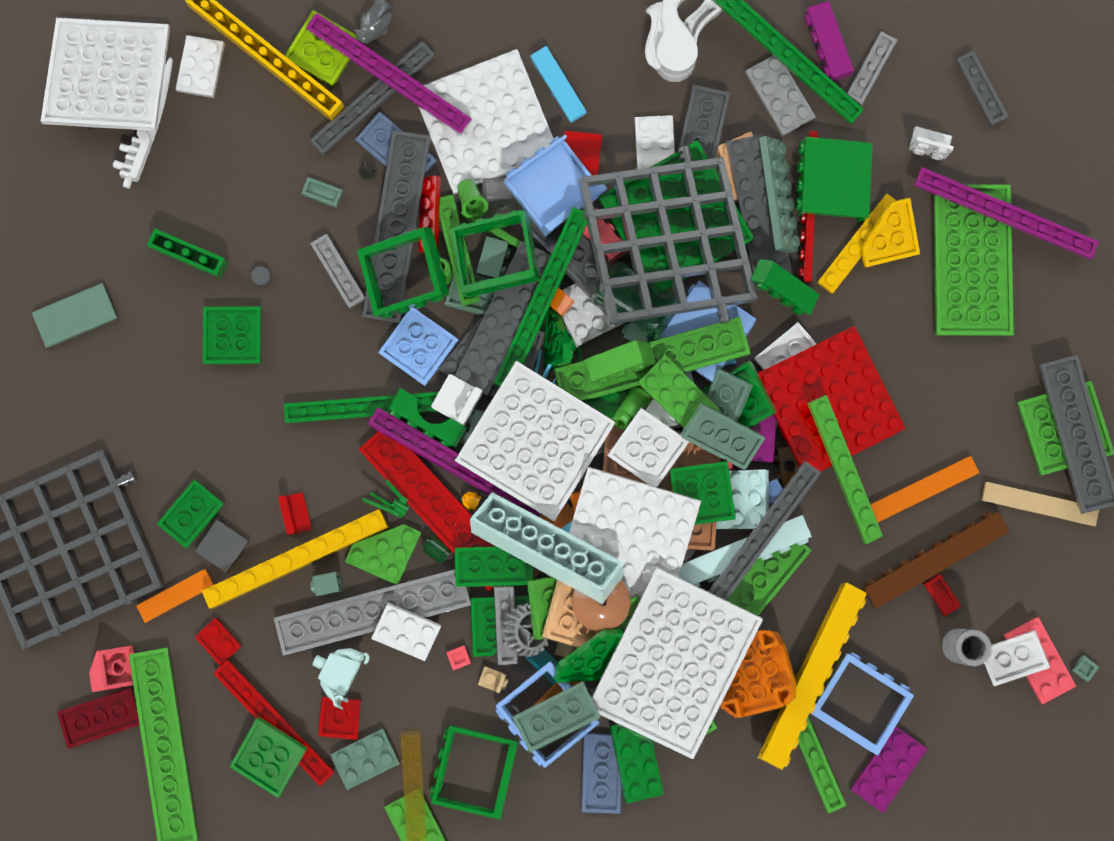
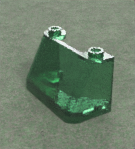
[589,260,677,341]

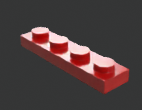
[418,176,441,253]

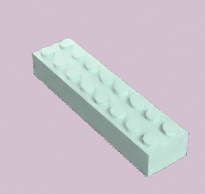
[470,493,624,604]

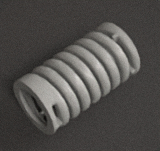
[942,629,992,666]

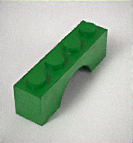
[387,388,467,448]

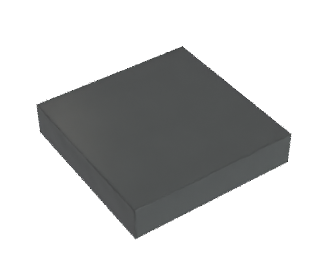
[195,520,250,573]

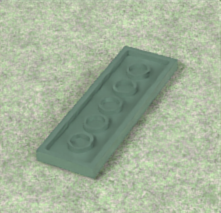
[759,136,800,253]

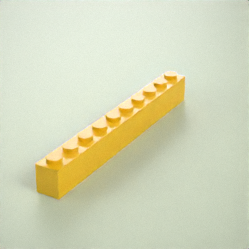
[185,0,345,121]
[202,509,389,609]
[757,582,867,770]

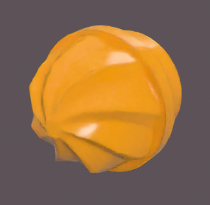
[462,492,481,510]

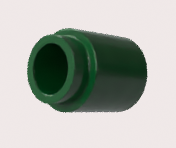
[422,536,452,564]

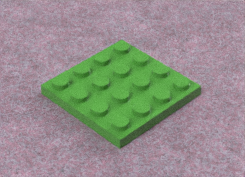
[1017,381,1114,476]

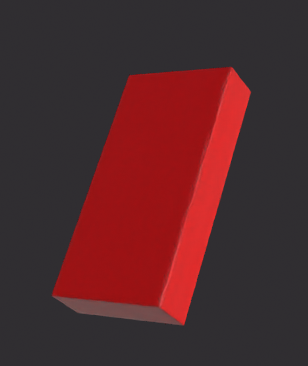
[923,573,961,617]

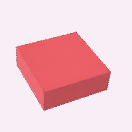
[446,645,471,670]

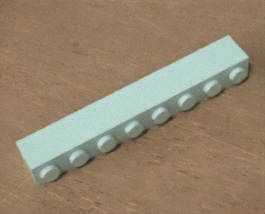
[679,515,812,587]

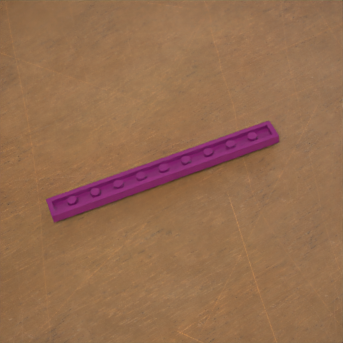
[306,13,472,135]
[914,167,1099,260]
[368,408,540,517]

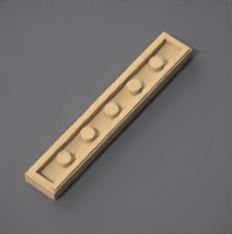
[981,482,1099,527]

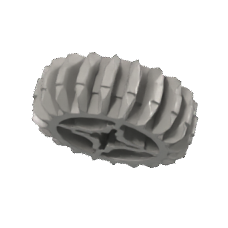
[502,603,549,657]

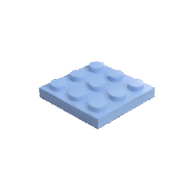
[378,307,459,386]

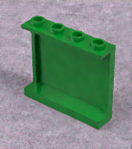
[795,137,873,222]

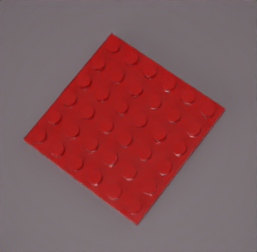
[758,326,906,472]

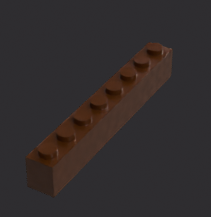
[862,510,1010,609]

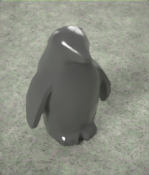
[355,0,394,44]

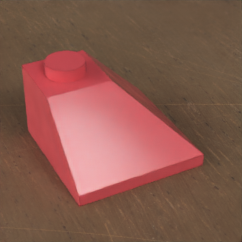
[89,645,134,692]

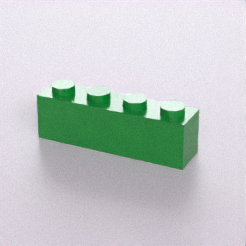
[147,228,229,279]
[751,259,820,316]

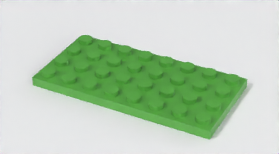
[933,185,1014,336]

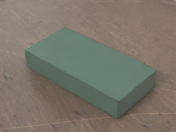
[301,177,344,208]

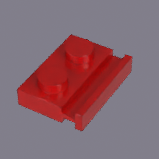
[195,618,242,666]

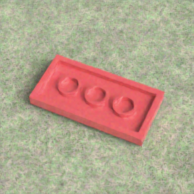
[1003,617,1076,705]

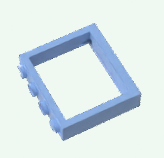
[812,652,914,756]
[496,660,600,768]

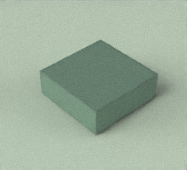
[1071,655,1099,682]

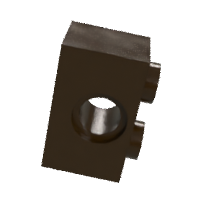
[773,447,800,487]

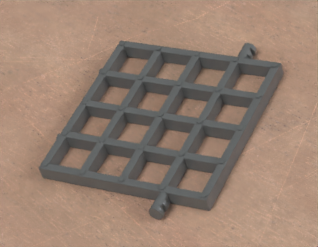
[578,146,758,325]
[0,450,164,650]

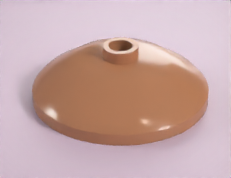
[572,580,631,631]

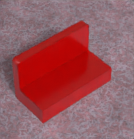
[278,493,312,535]

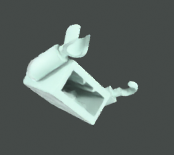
[312,648,369,709]

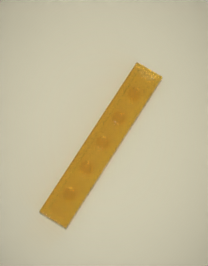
[401,734,427,841]

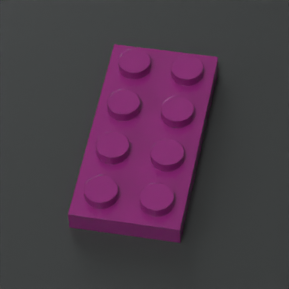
[850,726,927,813]

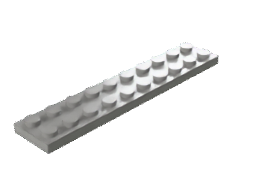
[274,569,471,656]

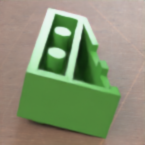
[585,340,656,385]

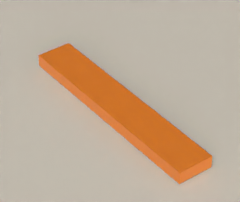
[870,456,980,522]

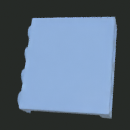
[503,134,607,237]
[655,281,756,384]

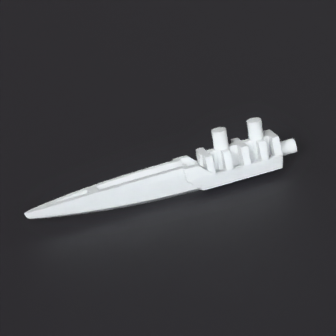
[113,57,173,189]

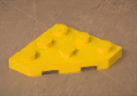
[861,198,920,267]

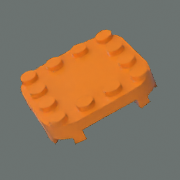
[720,630,796,718]

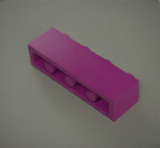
[804,1,854,82]
[750,415,776,464]

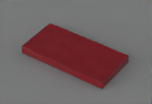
[57,687,140,749]

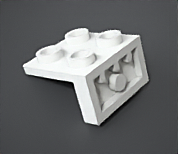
[909,126,954,160]
[431,374,483,426]

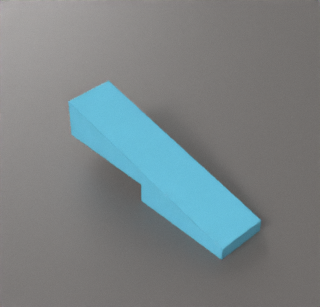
[530,46,587,123]

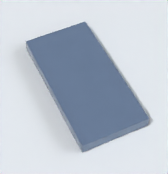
[355,112,437,174]
[581,733,621,814]

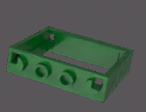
[451,210,540,298]
[357,227,449,319]
[429,725,519,820]

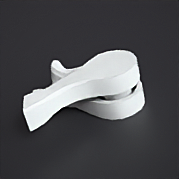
[645,0,723,82]

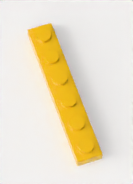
[817,194,896,294]

